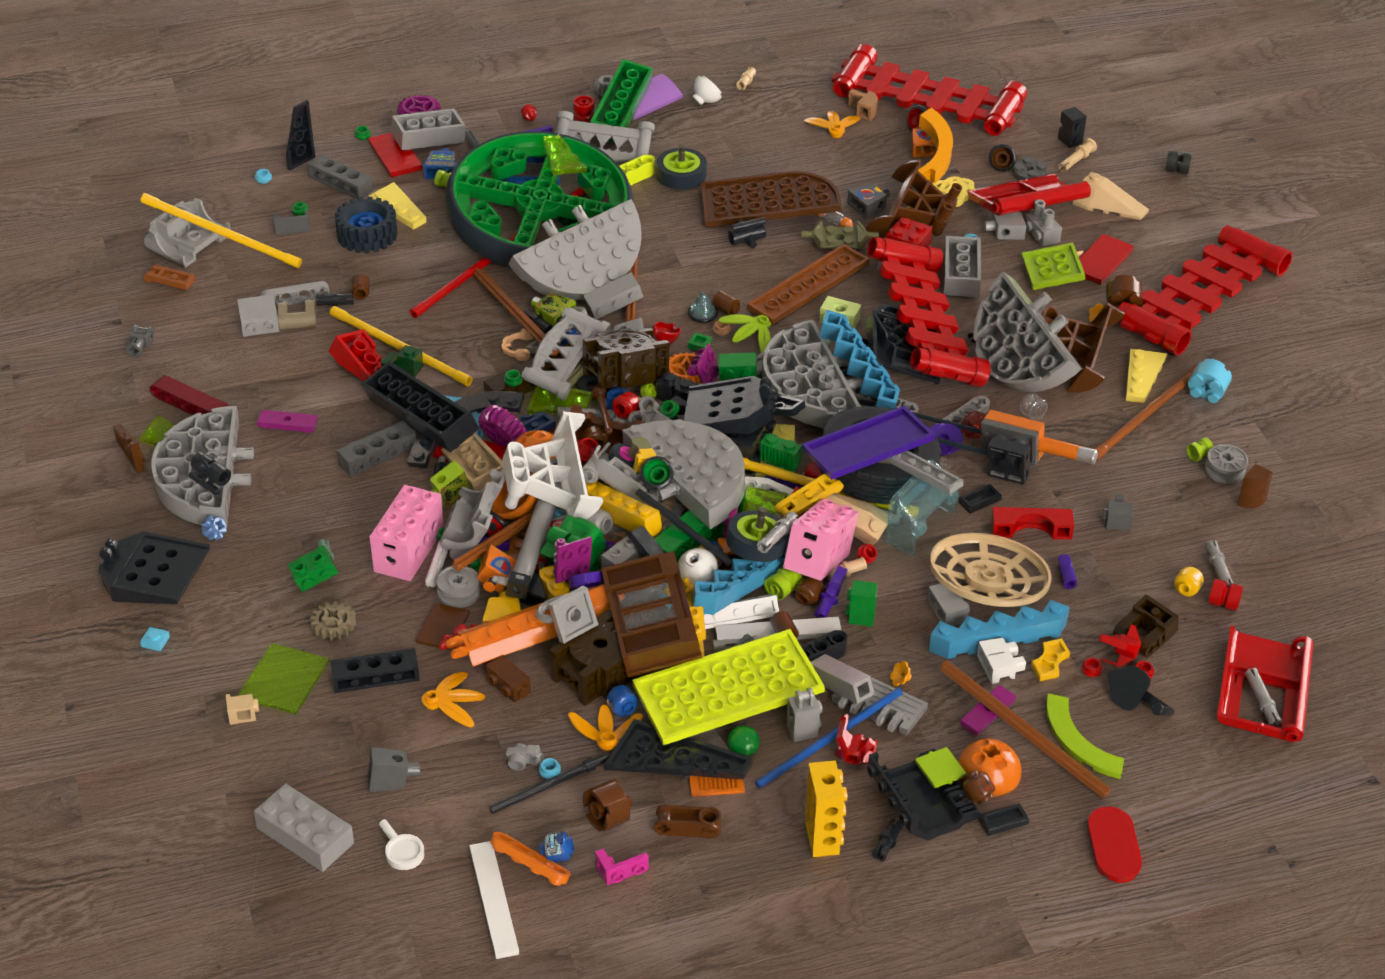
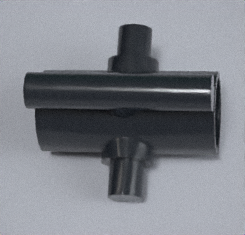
[728,217,766,248]
[188,452,231,496]

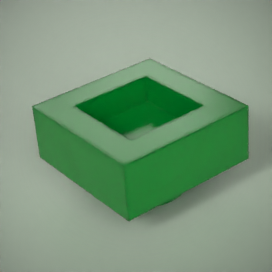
[688,332,712,351]

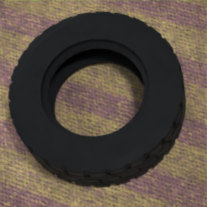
[820,406,941,505]

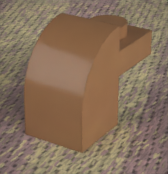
[848,89,878,121]

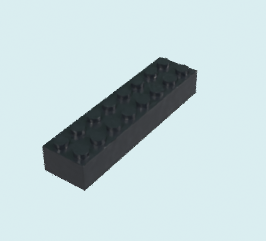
[361,361,479,453]

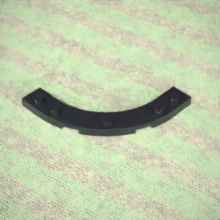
[407,391,525,468]

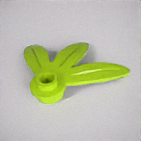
[719,314,771,353]

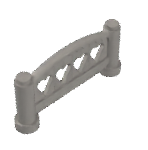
[556,111,655,162]
[521,307,611,401]

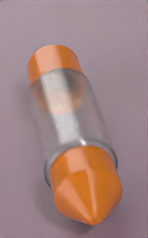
[817,211,854,227]

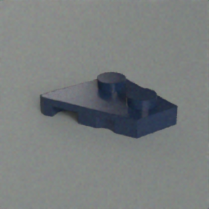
[519,412,556,432]

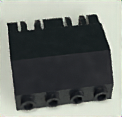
[866,749,981,840]

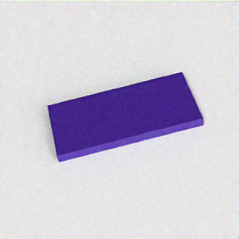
[802,405,935,480]

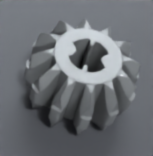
[593,74,614,98]

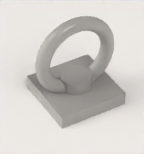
[535,586,598,643]

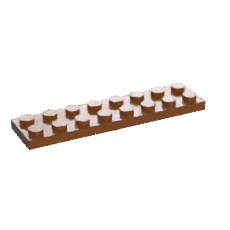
[747,244,870,325]

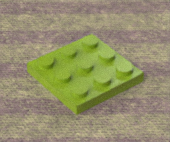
[1022,242,1085,290]

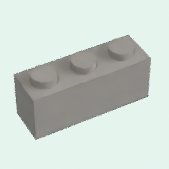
[583,273,643,320]

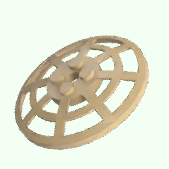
[930,533,1052,607]

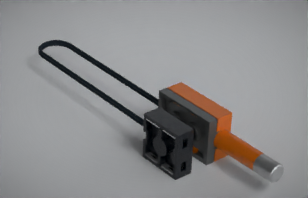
[857,399,1098,485]

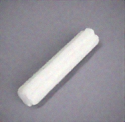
[425,541,449,587]

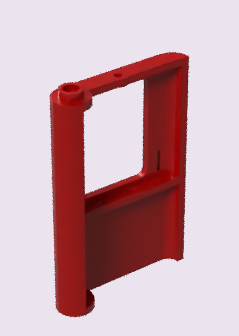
[968,174,1091,216]
[1217,626,1314,742]

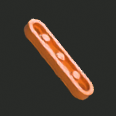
[490,832,570,886]

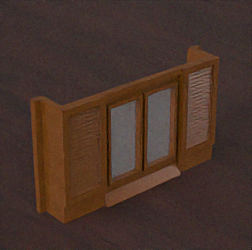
[601,551,703,677]

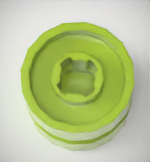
[764,565,802,601]

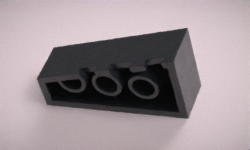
[731,416,776,475]

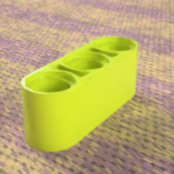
[620,154,655,186]

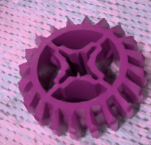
[397,94,441,115]
[478,405,526,447]

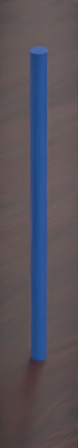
[755,687,903,789]

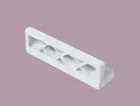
[704,594,779,629]

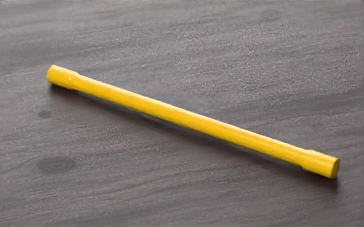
[141,193,302,268]
[330,306,473,387]
[743,457,919,519]

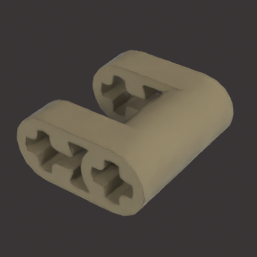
[278,300,316,330]

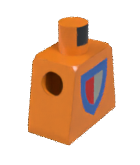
[911,126,937,158]
[477,545,516,593]

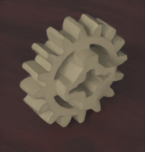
[310,601,356,641]

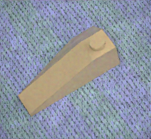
[1073,172,1149,220]
[811,493,890,545]

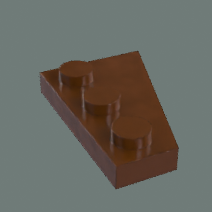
[113,424,145,473]

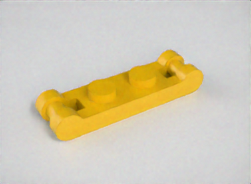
[774,474,844,518]

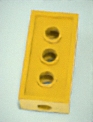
[805,760,847,857]

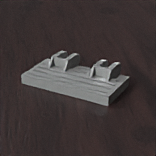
[832,677,928,736]

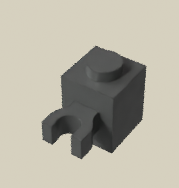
[1102,494,1133,531]

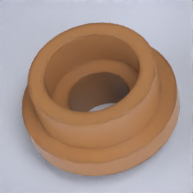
[713,320,731,336]

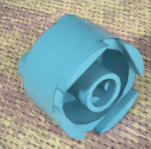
[1188,359,1232,403]

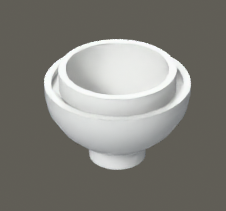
[692,75,722,105]
[677,548,718,584]

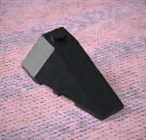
[286,100,315,171]

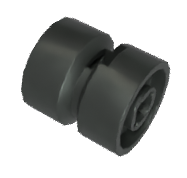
[1165,150,1192,175]

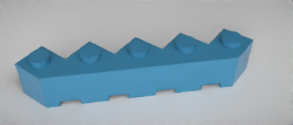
[820,310,900,409]
[691,539,789,615]
[929,600,1070,659]

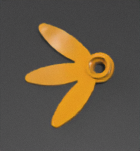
[804,111,861,138]
[422,672,485,728]
[568,705,643,751]

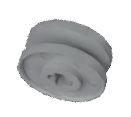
[1204,444,1248,484]
[436,566,480,608]

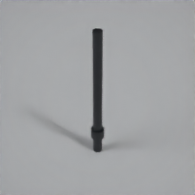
[635,488,733,567]
[489,752,609,814]

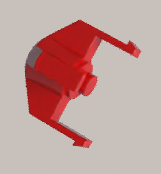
[1098,624,1141,668]
[835,714,878,765]

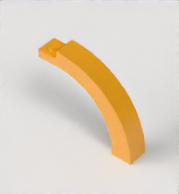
[918,108,953,183]

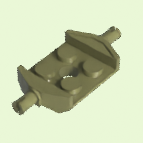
[801,221,879,249]

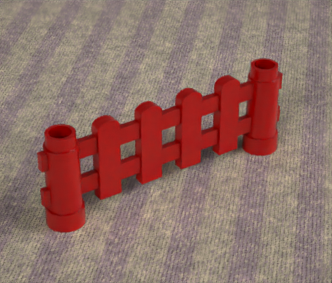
[832,44,1027,136]
[1118,225,1293,356]
[867,237,991,388]

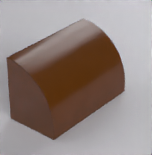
[1238,464,1273,508]

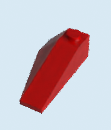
[328,329,382,381]

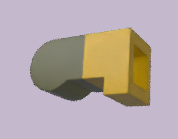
[629,437,656,473]

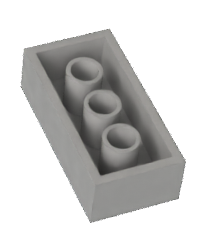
[391,109,466,150]
[944,236,981,297]
[254,783,354,872]

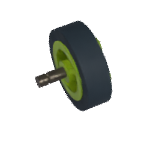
[657,144,707,189]
[726,507,790,562]

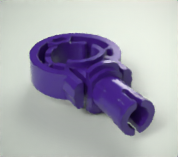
[814,565,848,618]
[568,572,605,590]

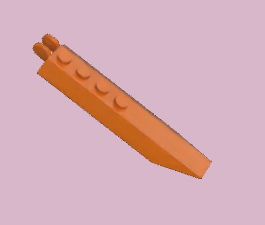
[446,584,625,667]

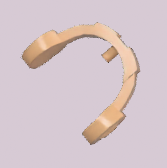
[501,328,534,361]

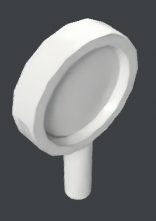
[379,819,424,870]

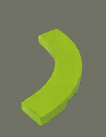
[1046,693,1125,779]

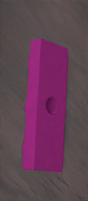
[257,410,318,433]
[960,684,1017,736]

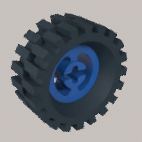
[335,197,398,253]

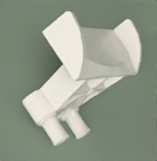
[500,411,603,519]

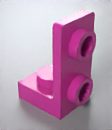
[595,848,649,885]

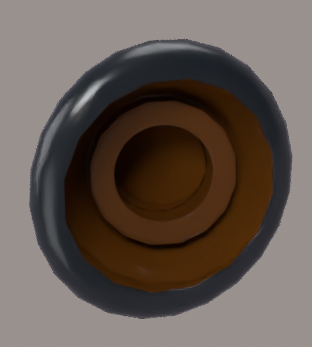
[989,144,1017,172]

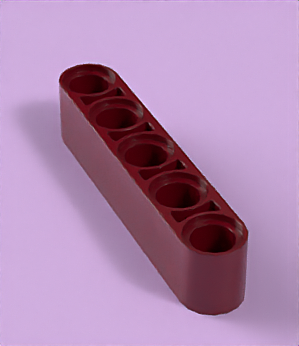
[149,375,229,415]

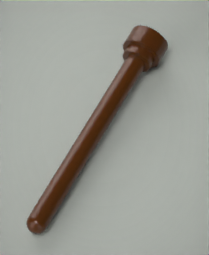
[591,385,613,435]

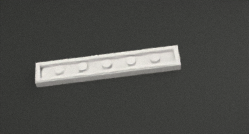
[715,617,842,640]
[469,841,519,959]

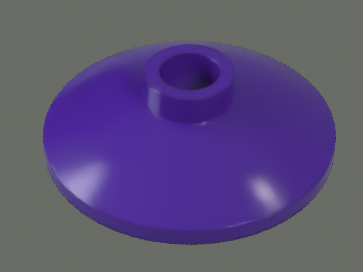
[930,423,963,455]

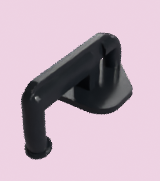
[1107,666,1174,716]

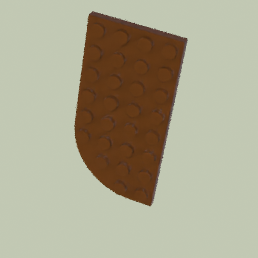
[701,171,842,227]

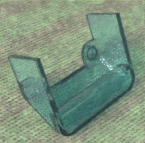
[886,459,960,556]

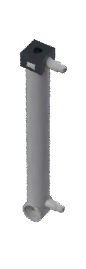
[492,458,562,600]

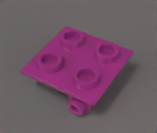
[687,343,719,384]
[553,536,592,584]

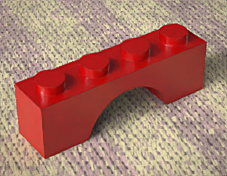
[991,507,1074,540]

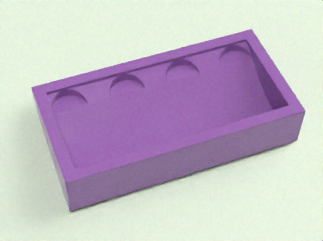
[632,74,683,120]

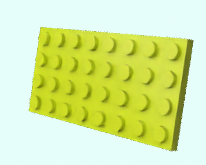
[632,629,825,745]

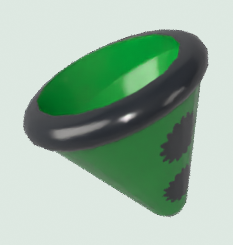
[640,456,674,489]

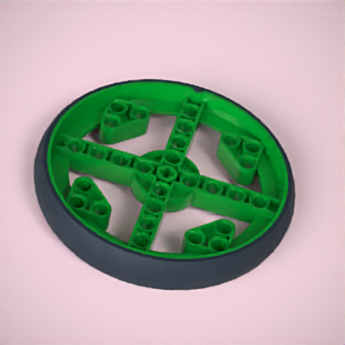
[445,131,634,269]

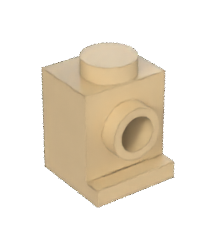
[226,694,259,725]

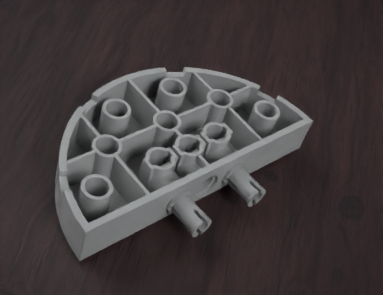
[508,199,642,301]
[974,272,1082,392]
[761,320,862,428]
[151,406,254,527]
[622,419,745,529]

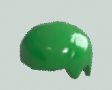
[727,725,761,756]

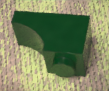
[382,345,423,377]

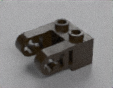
[1113,594,1179,658]

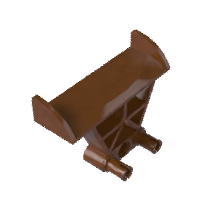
[865,160,962,238]
[1041,302,1125,393]

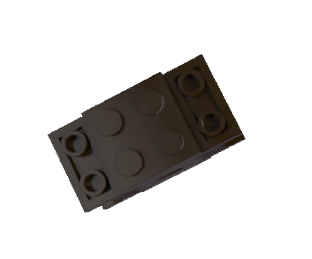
[583,328,669,389]
[550,609,638,706]

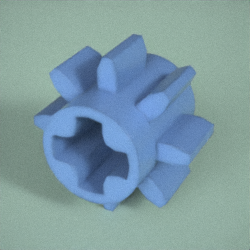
[201,515,227,540]

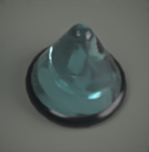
[688,292,718,323]

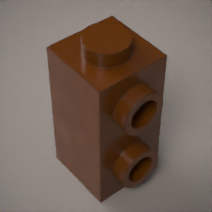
[486,655,531,703]

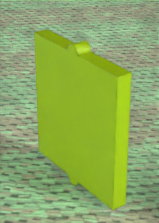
[915,747,966,788]

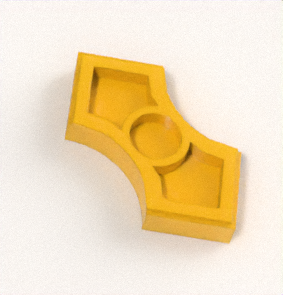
[1031,638,1070,682]

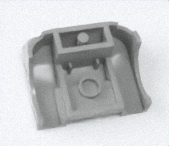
[144,198,231,268]
[582,442,661,505]
[439,469,505,560]

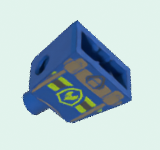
[424,148,456,180]

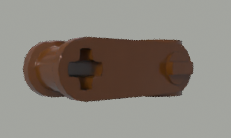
[654,805,721,839]

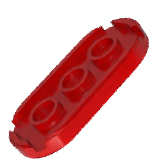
[1087,806,1142,883]

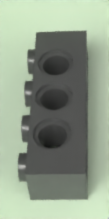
[307,154,373,200]
[337,421,416,477]

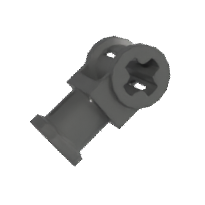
[126,325,155,357]

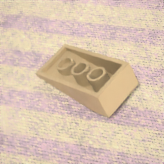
[441,433,503,491]

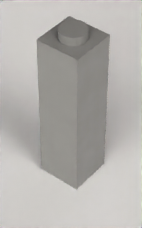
[811,654,874,704]

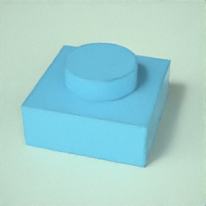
[140,627,170,651]

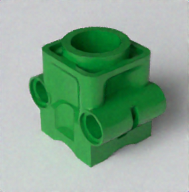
[540,515,607,572]

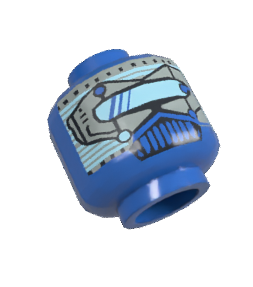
[539,832,574,863]

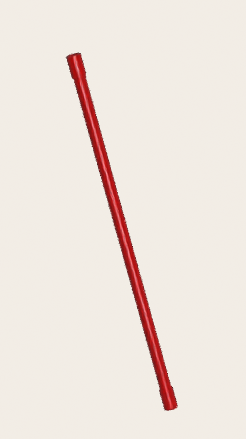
[409,187,586,319]

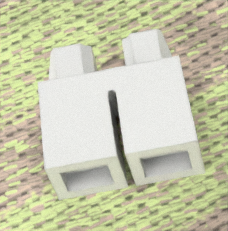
[977,638,1026,684]

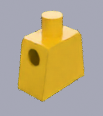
[483,591,521,623]

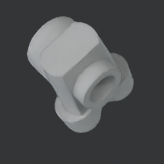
[506,743,544,770]

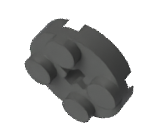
[1013,156,1047,181]

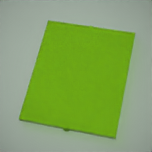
[238,643,330,714]

